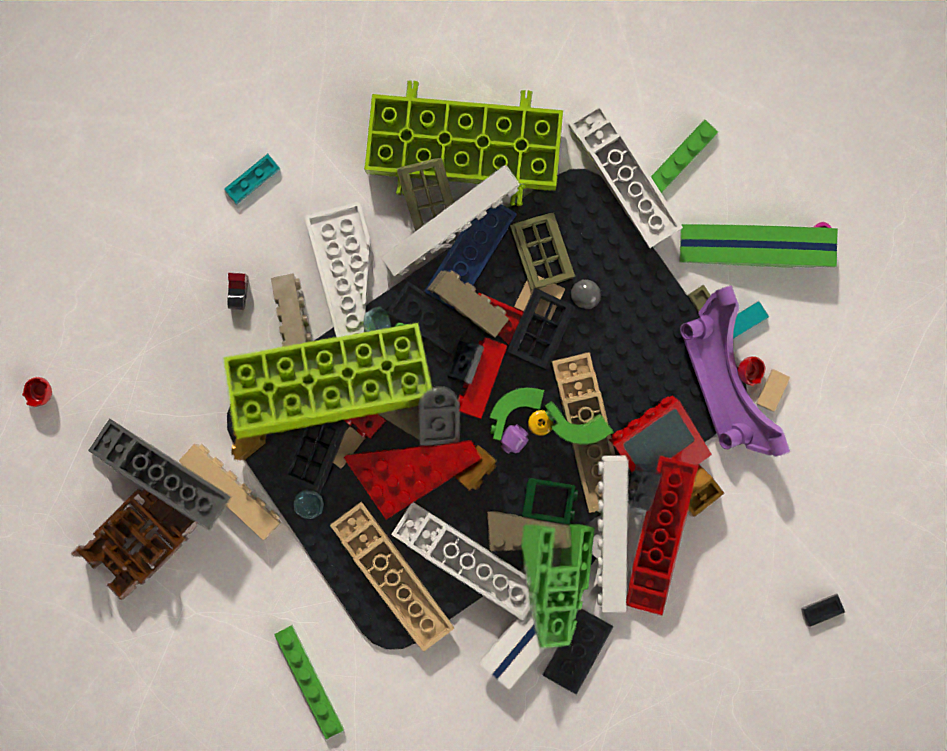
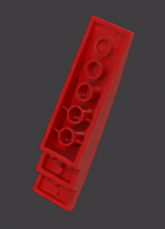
[626,456,699,616]

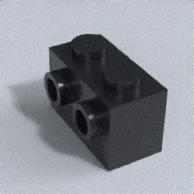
[627,463,661,511]

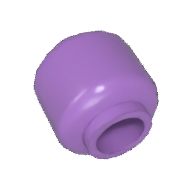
[500,424,528,453]

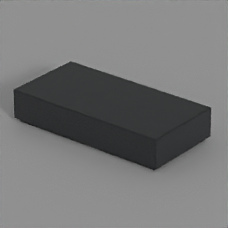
[801,594,845,627]

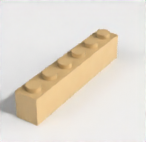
[179,444,281,540]

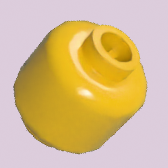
[528,410,553,436]

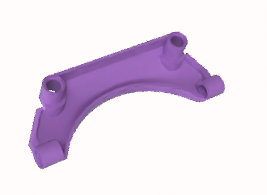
[680,285,790,457]

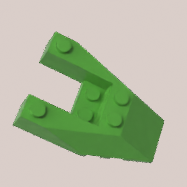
[522,524,595,648]

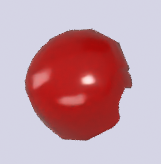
[738,356,766,386]
[22,377,52,407]

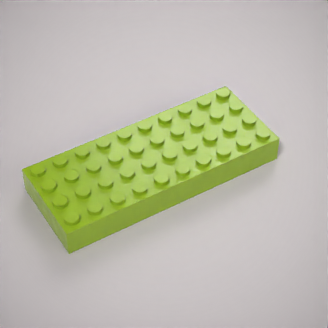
[223,323,432,439]

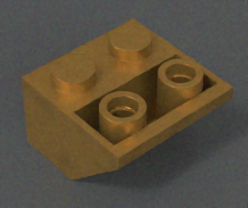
[231,430,266,460]
[455,445,496,490]
[688,464,724,517]

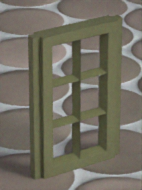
[397,158,454,232]
[510,213,575,290]

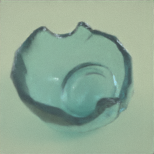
[363,307,391,332]
[294,489,324,519]

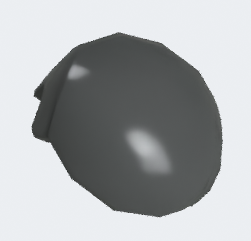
[571,280,601,309]

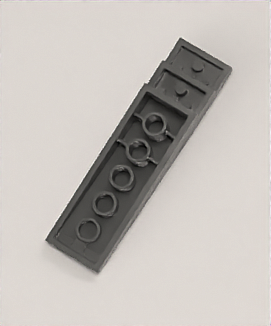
[88,418,231,530]

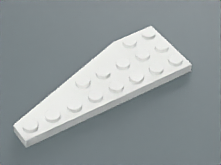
[305,202,370,337]

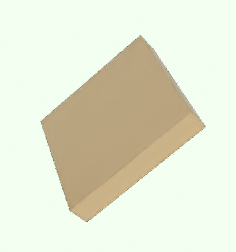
[514,276,565,321]

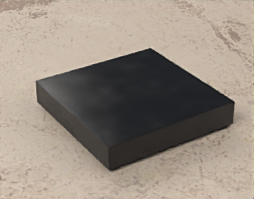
[447,341,484,384]

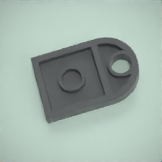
[419,387,459,445]

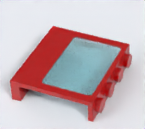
[609,396,712,473]

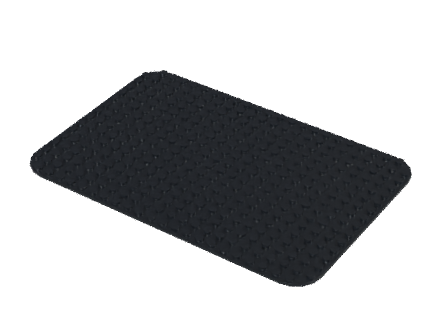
[227,169,747,649]

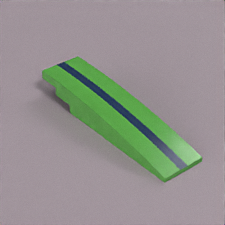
[679,224,838,268]

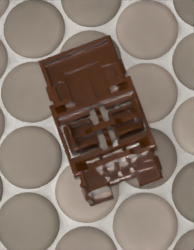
[71,489,198,600]

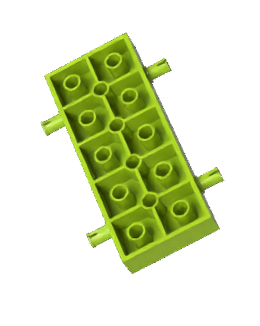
[364,80,563,206]

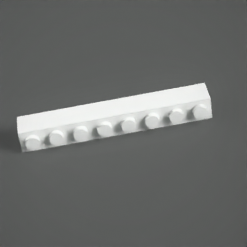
[381,166,520,276]
[597,456,628,612]

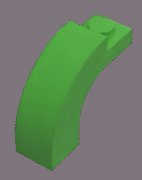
[490,388,544,440]
[545,401,613,444]

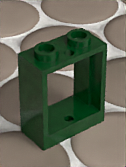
[522,478,578,524]

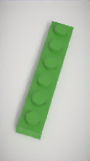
[651,119,718,193]
[274,625,344,739]

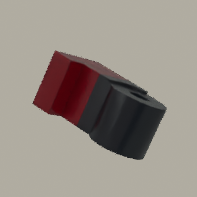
[227,273,248,310]

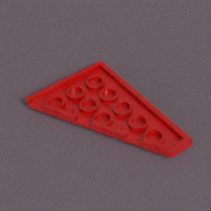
[343,441,482,519]

